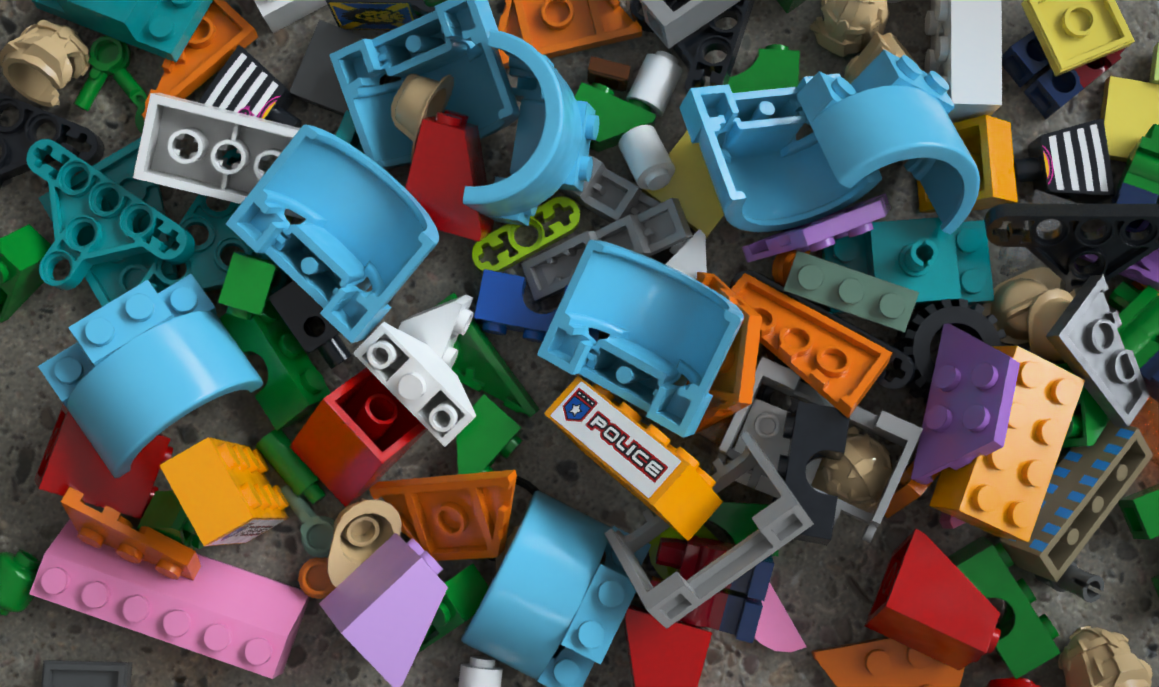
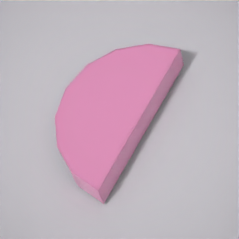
[754,582,806,652]

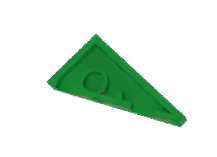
[434,293,540,417]

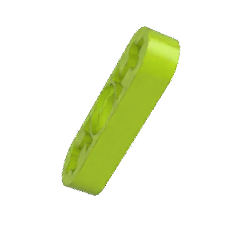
[472,196,580,273]

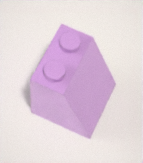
[319,533,448,687]

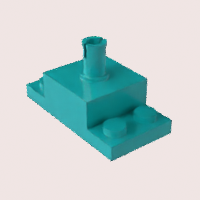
[31,0,213,62]
[821,217,995,315]

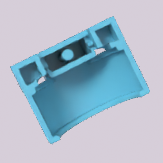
[329,0,520,170]
[463,29,599,226]
[796,50,980,235]
[679,73,882,232]
[226,124,439,343]
[537,240,744,438]
[38,274,263,478]
[461,491,651,687]

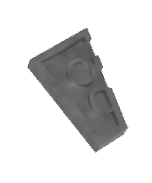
[1046,275,1150,427]

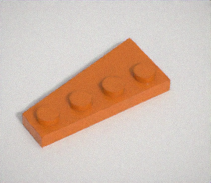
[731,273,893,418]

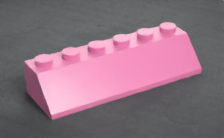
[29,519,310,679]

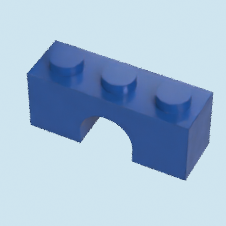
[474,269,600,343]

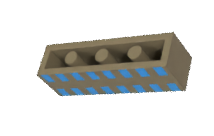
[999,420,1154,583]

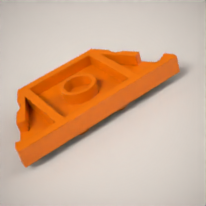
[498,0,643,69]
[686,272,762,434]
[369,469,517,561]
[812,637,965,687]

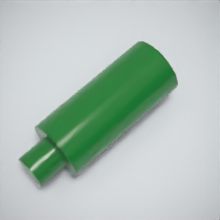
[256,429,326,505]

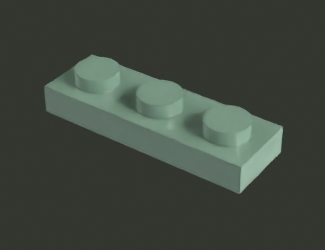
[783,250,919,333]

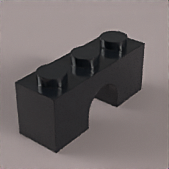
[772,401,850,546]

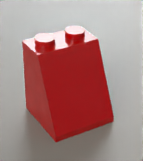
[405,110,494,242]
[289,367,428,507]
[34,404,173,519]
[864,529,1001,670]
[623,605,712,687]

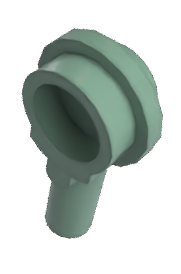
[280,485,335,558]

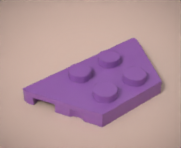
[742,193,891,262]
[911,323,1020,485]

